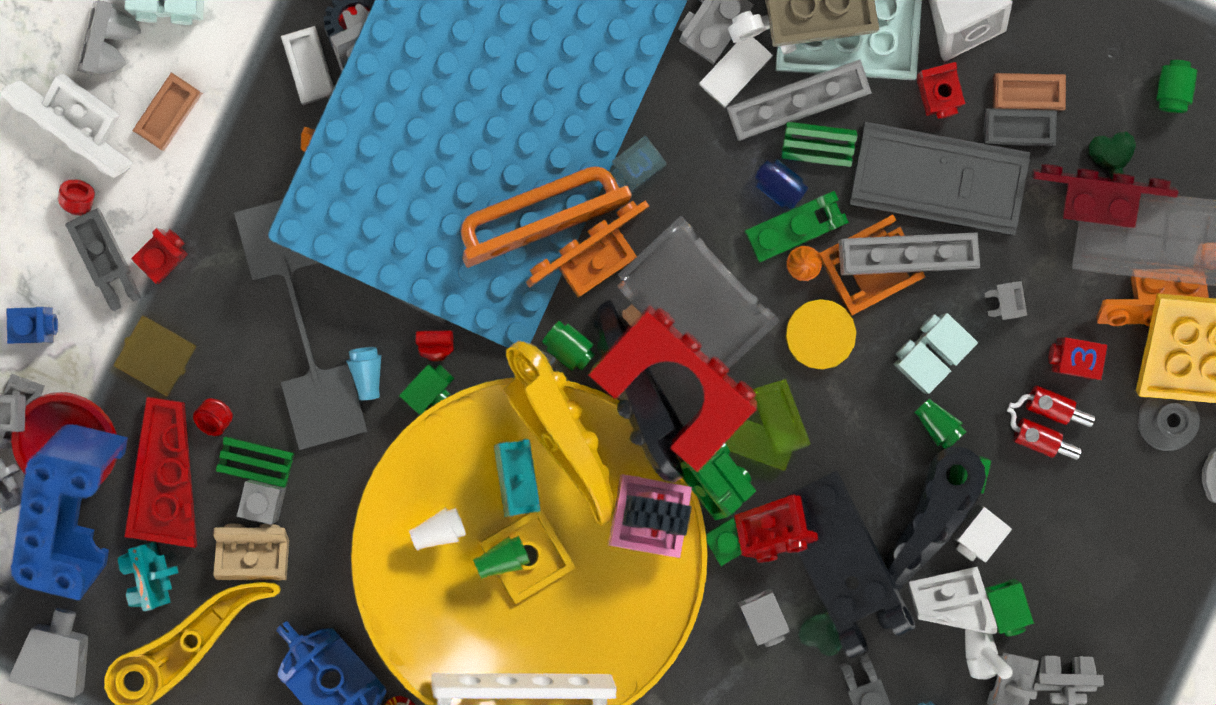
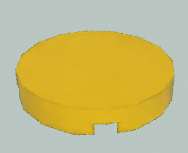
[785,299,856,370]

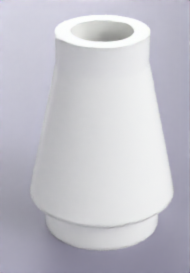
[409,508,466,550]

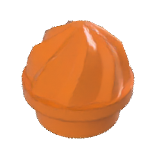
[786,246,822,281]

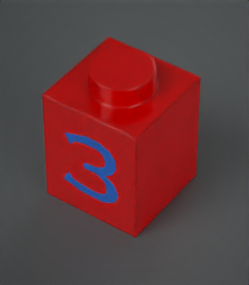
[1048,337,1107,380]

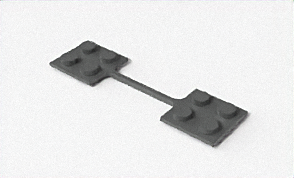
[234,199,367,450]

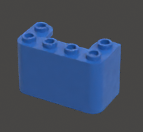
[11,424,128,600]

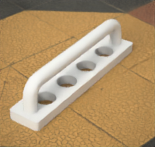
[431,673,617,705]

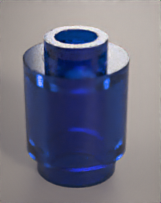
[754,159,808,209]

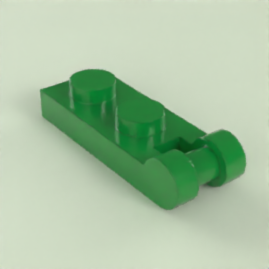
[744,191,849,263]

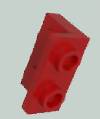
[734,495,819,563]

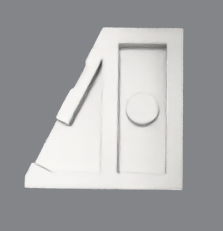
[909,567,997,634]

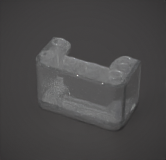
[617,216,780,369]

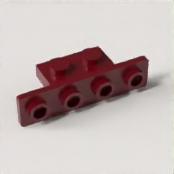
[1032,164,1179,228]

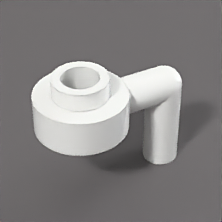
[728,11,797,55]

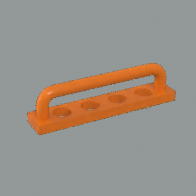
[461,166,632,268]

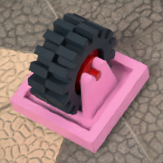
[608,474,692,558]

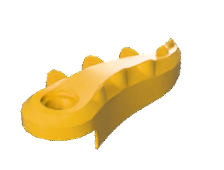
[502,341,615,526]
[105,582,281,705]

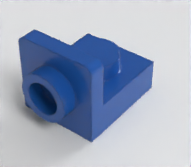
[6,307,58,344]

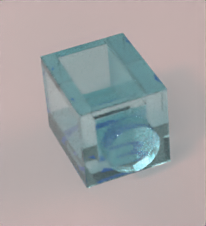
[611,135,667,192]

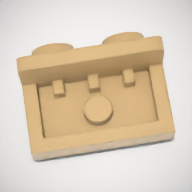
[213,524,289,580]

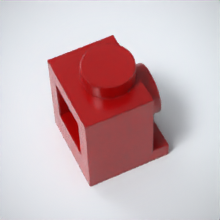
[917,62,965,119]

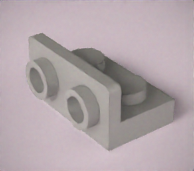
[678,0,754,65]

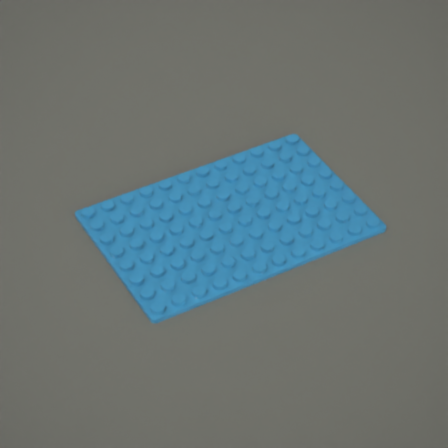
[268,0,687,348]

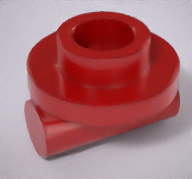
[416,330,454,361]

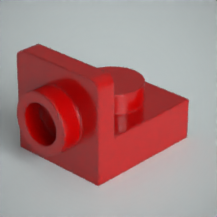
[131,228,188,284]

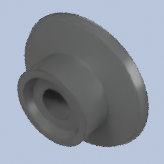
[1137,397,1200,451]

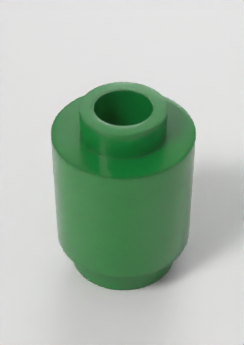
[1156,60,1198,113]
[542,321,595,371]

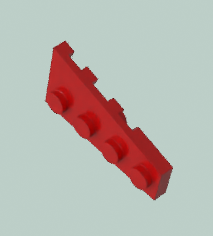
[125,397,197,548]

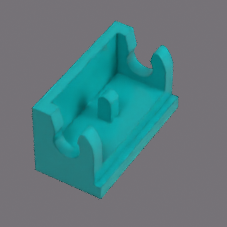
[494,439,541,517]

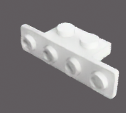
[0,73,132,177]

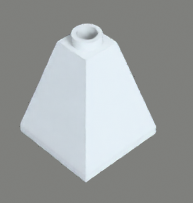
[929,0,1012,62]

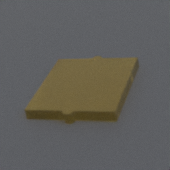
[113,315,197,396]

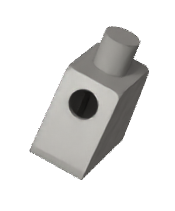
[8,608,88,698]

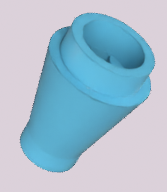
[346,347,381,400]

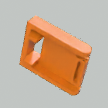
[819,215,926,316]

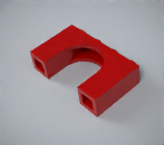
[589,305,757,472]

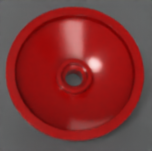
[11,392,117,484]

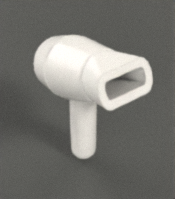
[965,629,1012,680]

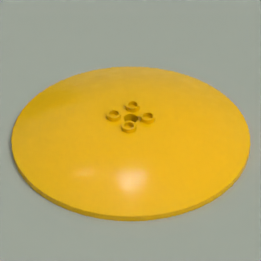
[351,377,707,705]

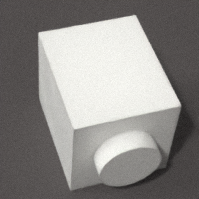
[952,504,1012,562]

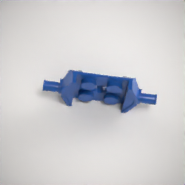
[276,621,387,705]

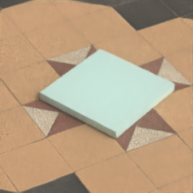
[775,0,922,80]

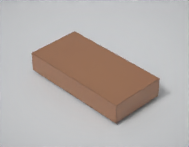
[132,72,203,151]
[993,73,1066,111]

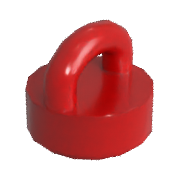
[57,179,95,216]
[193,398,233,436]

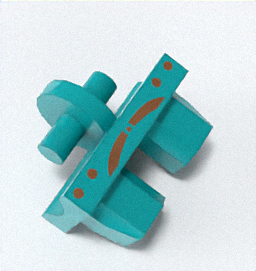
[117,542,179,611]

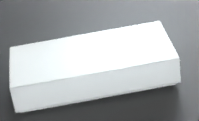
[281,26,334,105]
[699,37,773,108]

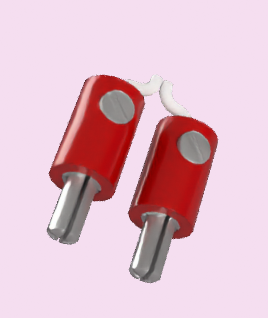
[1007,385,1095,460]

